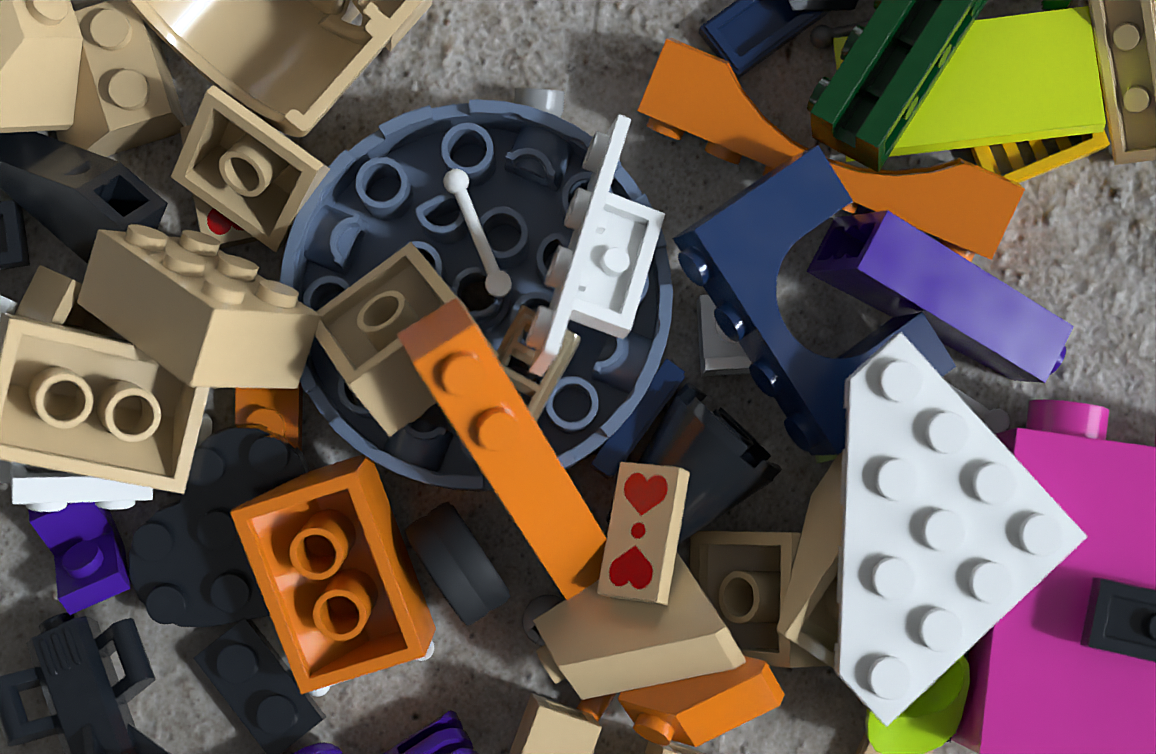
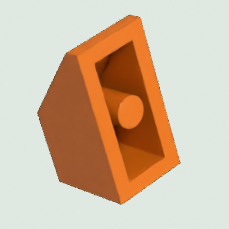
[617,656,785,747]

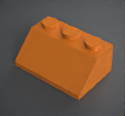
[230,454,436,694]

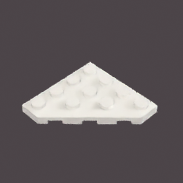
[834,333,1087,726]

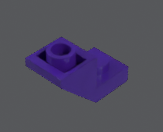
[28,502,130,615]

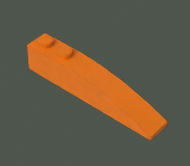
[397,297,607,600]

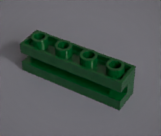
[807,0,988,172]

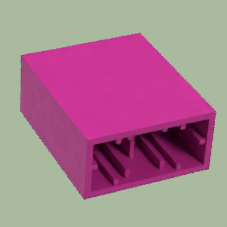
[952,400,1156,754]

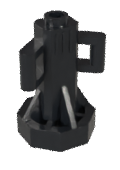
[0,612,171,754]

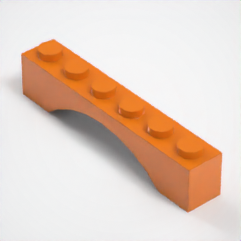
[637,38,1025,262]

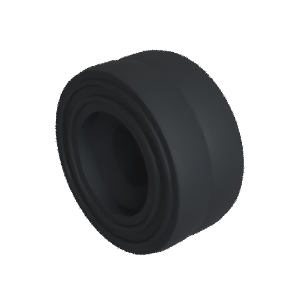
[405,501,511,626]

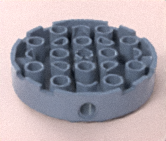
[280,99,673,492]

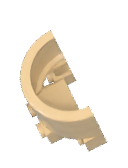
[126,0,432,137]

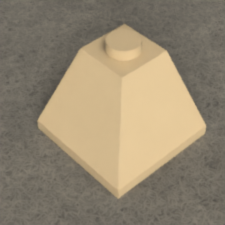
[0,0,83,133]

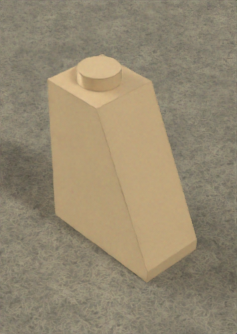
[533,551,746,700]

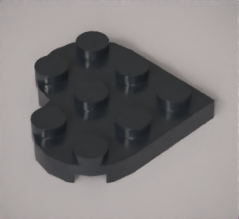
[129,424,310,627]

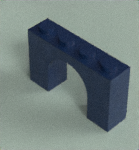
[672,145,956,455]

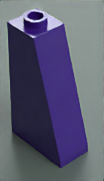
[806,210,1074,383]

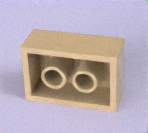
[77,224,321,389]

